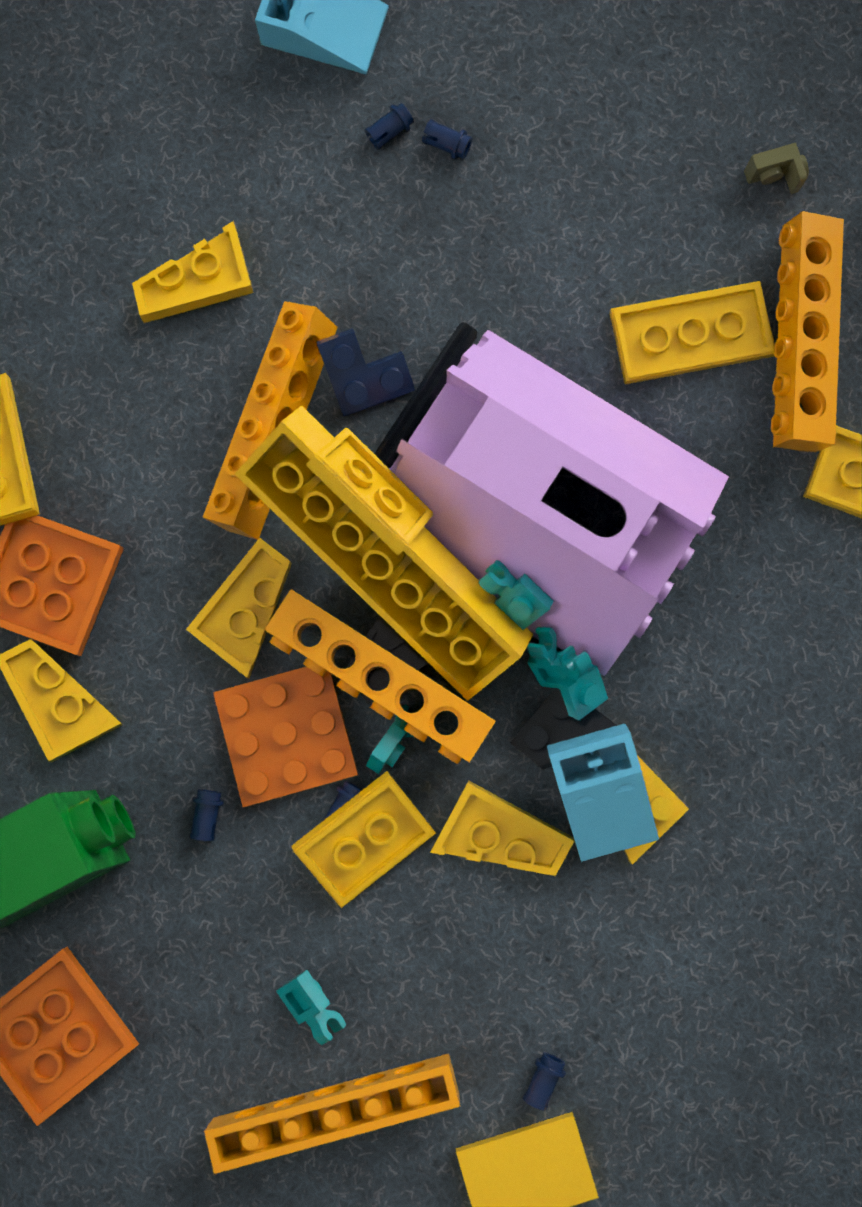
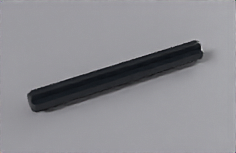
[374,322,477,468]

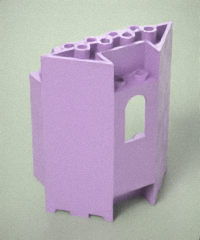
[389,330,729,676]

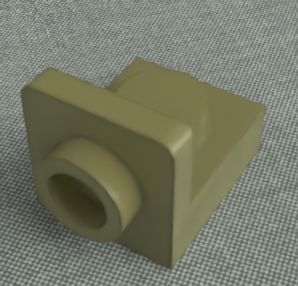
[744,142,809,194]

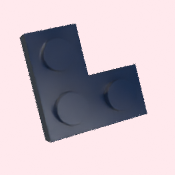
[316,329,415,417]

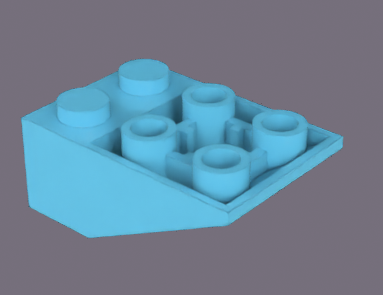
[255,0,388,75]
[547,723,659,862]

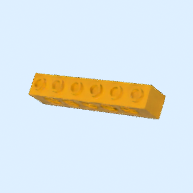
[771,211,844,452]
[203,301,338,540]
[264,589,496,764]
[204,1053,460,1174]

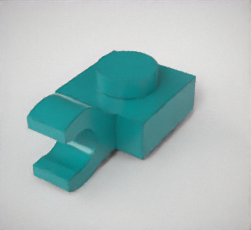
[479,560,554,630]
[527,627,567,689]
[558,645,608,720]
[366,705,414,774]
[276,970,346,1045]

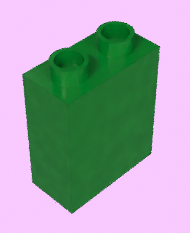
[0,790,136,929]

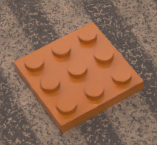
[0,515,124,656]
[213,667,359,807]
[0,947,139,1126]

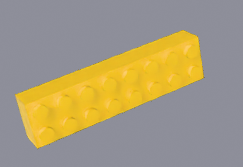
[235,405,533,701]

